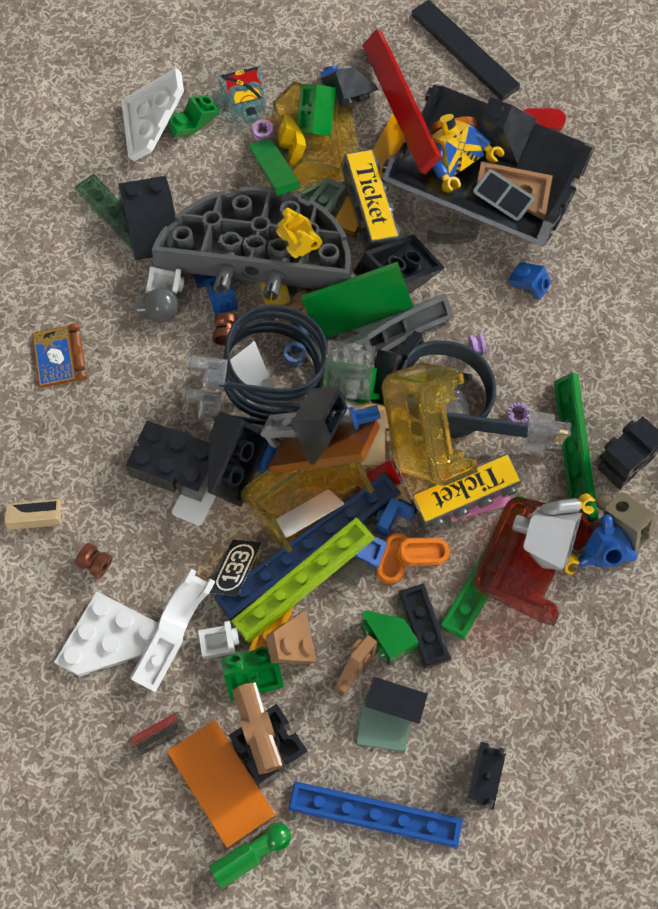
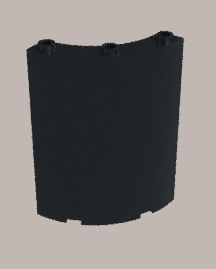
[382,84,596,247]

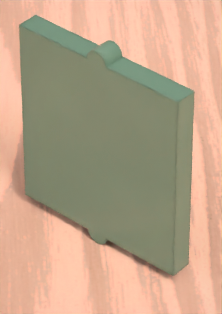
[357,698,411,752]

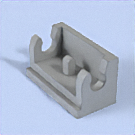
[260,412,298,448]

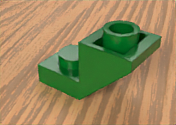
[166,95,220,138]

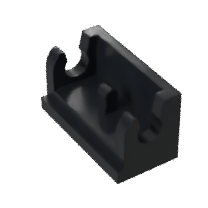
[370,349,410,407]
[365,677,428,724]
[466,742,506,810]

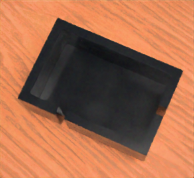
[125,420,209,502]

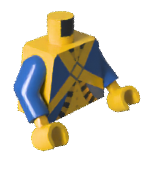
[432,114,504,193]

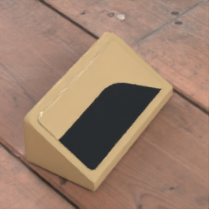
[5,499,61,530]

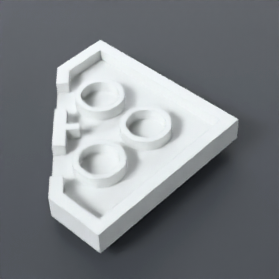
[121,68,184,162]
[54,592,158,677]

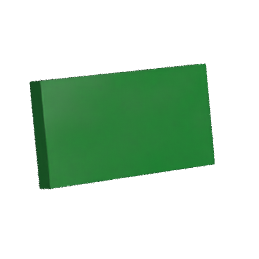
[301,262,414,338]

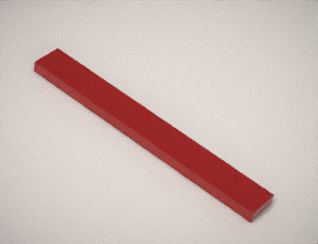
[362,29,442,174]

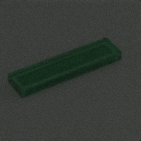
[75,174,132,250]

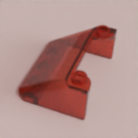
[473,497,594,626]

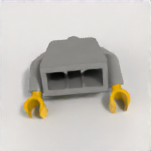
[512,494,595,575]

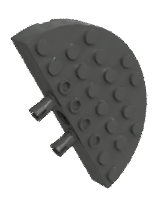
[152,186,352,301]

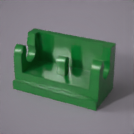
[297,84,336,136]

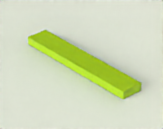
[231,517,375,643]

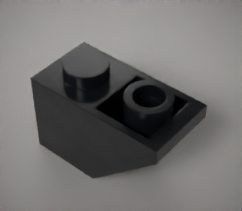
[321,67,378,107]

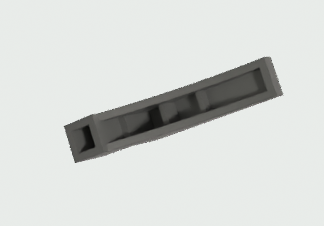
[337,294,454,365]

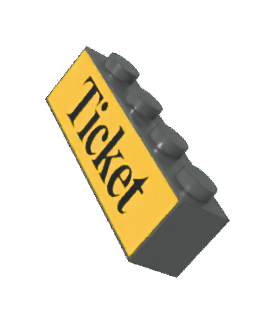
[340,149,400,251]
[412,453,522,529]

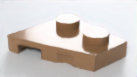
[266,611,317,665]
[334,635,377,696]

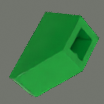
[359,610,419,665]

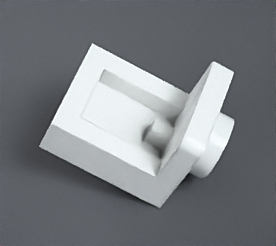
[145,267,184,296]
[198,621,240,660]

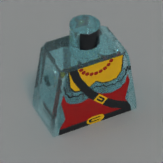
[218,66,265,123]

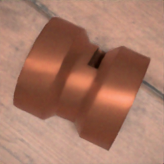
[212,313,238,346]
[75,542,113,579]

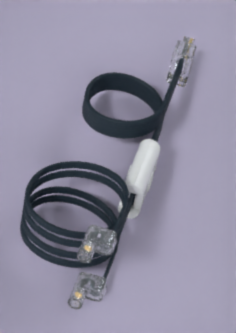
[182,305,571,453]

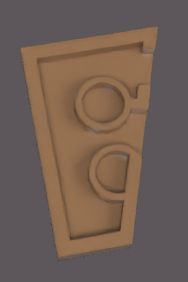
[477,162,552,220]

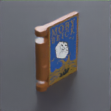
[32,323,87,388]

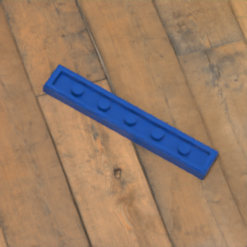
[288,781,463,849]

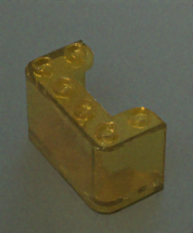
[382,362,478,486]

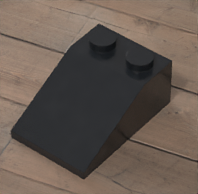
[118,175,176,260]
[353,234,445,294]
[207,411,268,507]

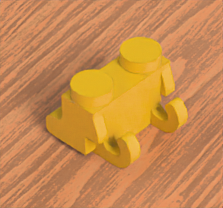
[276,208,322,258]

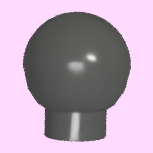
[136,288,178,322]

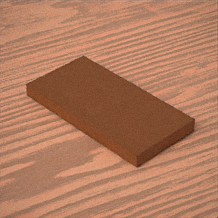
[268,420,380,474]

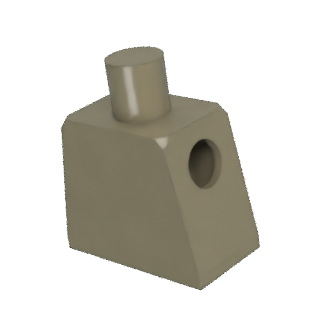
[596,492,656,552]

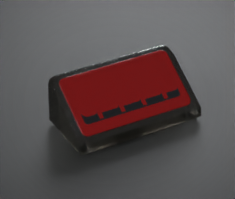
[128,712,186,758]

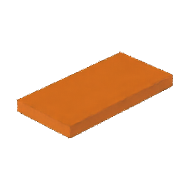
[167,720,276,849]

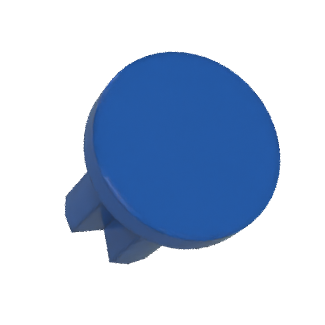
[348,405,381,431]

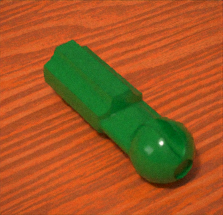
[208,822,291,889]

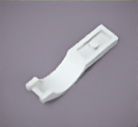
[130,568,215,692]

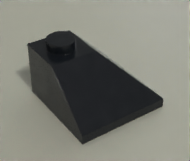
[478,97,537,164]

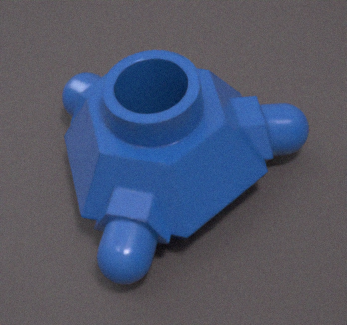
[578,514,638,567]

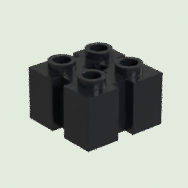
[597,416,658,490]
[229,704,309,789]

